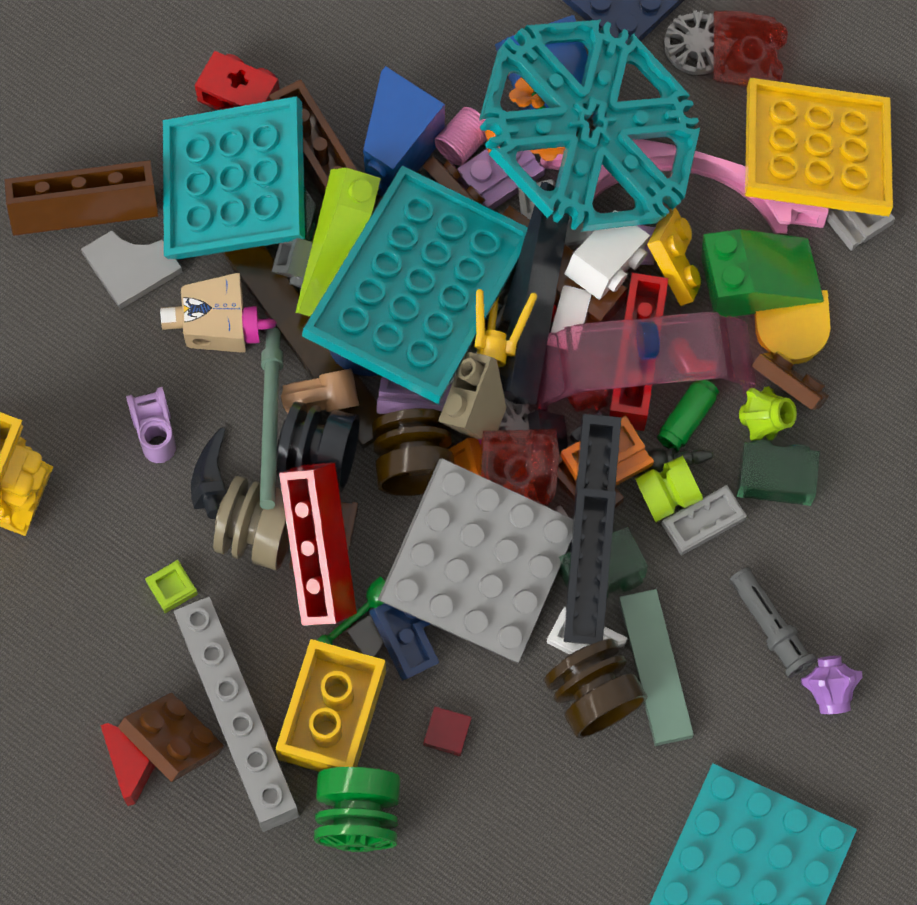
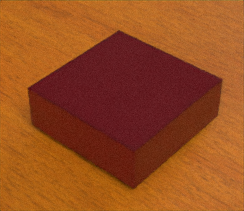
[423,706,472,756]

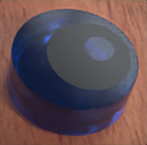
[636,321,660,360]

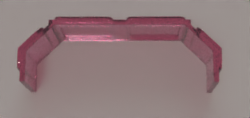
[537,312,756,412]

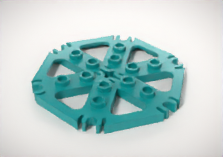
[479,20,700,232]

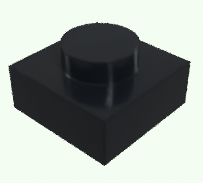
[528,410,568,455]

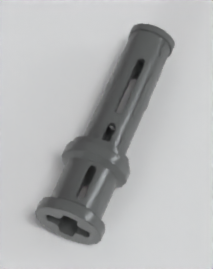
[729,567,817,678]

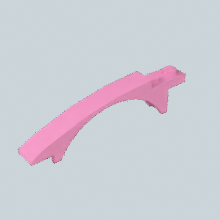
[540,139,829,235]

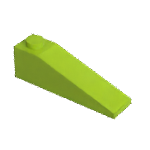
[295,168,381,317]

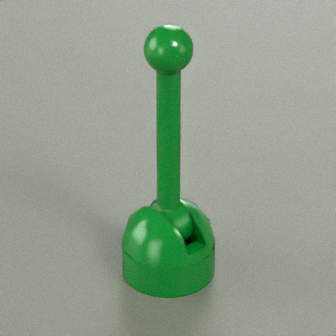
[318,576,385,645]

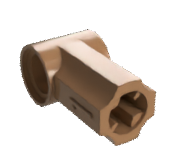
[281,369,359,413]

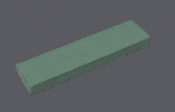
[619,589,694,746]

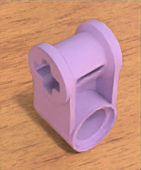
[126,387,176,463]

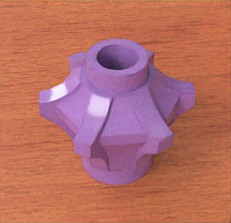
[801,656,863,714]

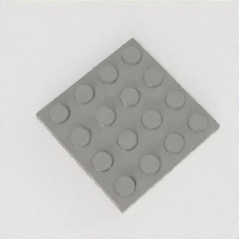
[378,459,573,663]

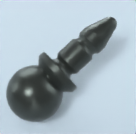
[644,448,714,473]

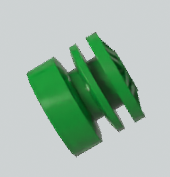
[314,767,400,852]

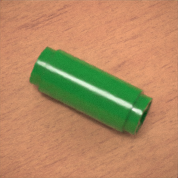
[657,378,719,452]

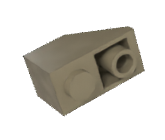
[438,351,507,443]

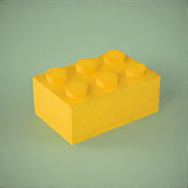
[275,639,386,772]

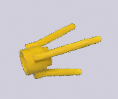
[474,289,537,367]

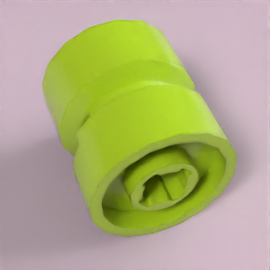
[635,455,704,522]

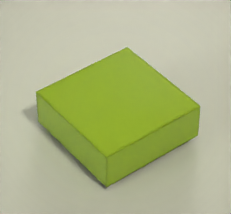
[145,560,198,613]

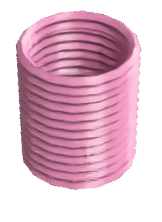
[435,107,487,166]

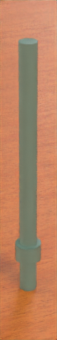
[260,328,284,510]

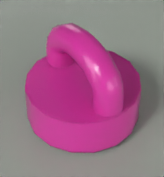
[242,306,277,344]

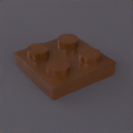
[118,692,224,782]

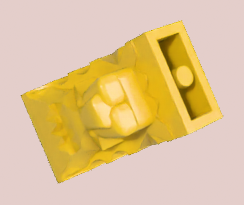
[0,412,53,536]

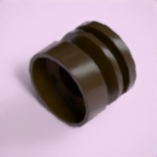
[371,408,455,496]
[544,639,648,738]

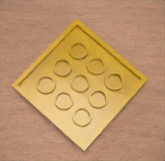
[745,78,893,217]

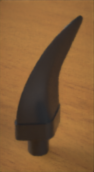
[191,427,227,519]

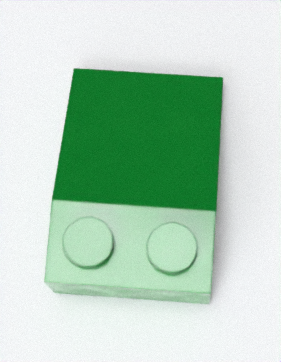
[701,229,824,319]

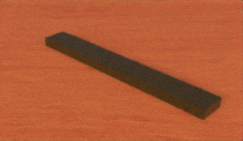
[221,246,385,449]

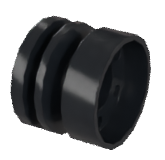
[277,401,360,492]

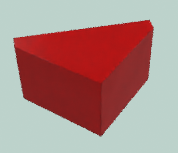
[100,723,155,806]

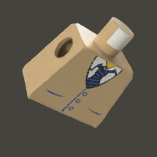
[160,273,246,352]

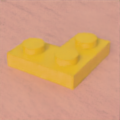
[647,207,701,306]

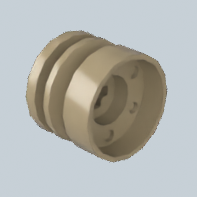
[213,476,290,570]

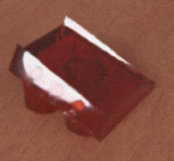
[714,11,788,87]
[479,429,559,506]

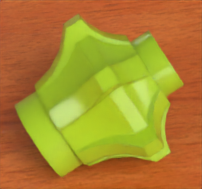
[739,386,797,442]

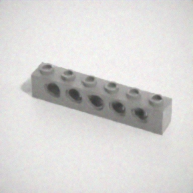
[173,596,299,832]

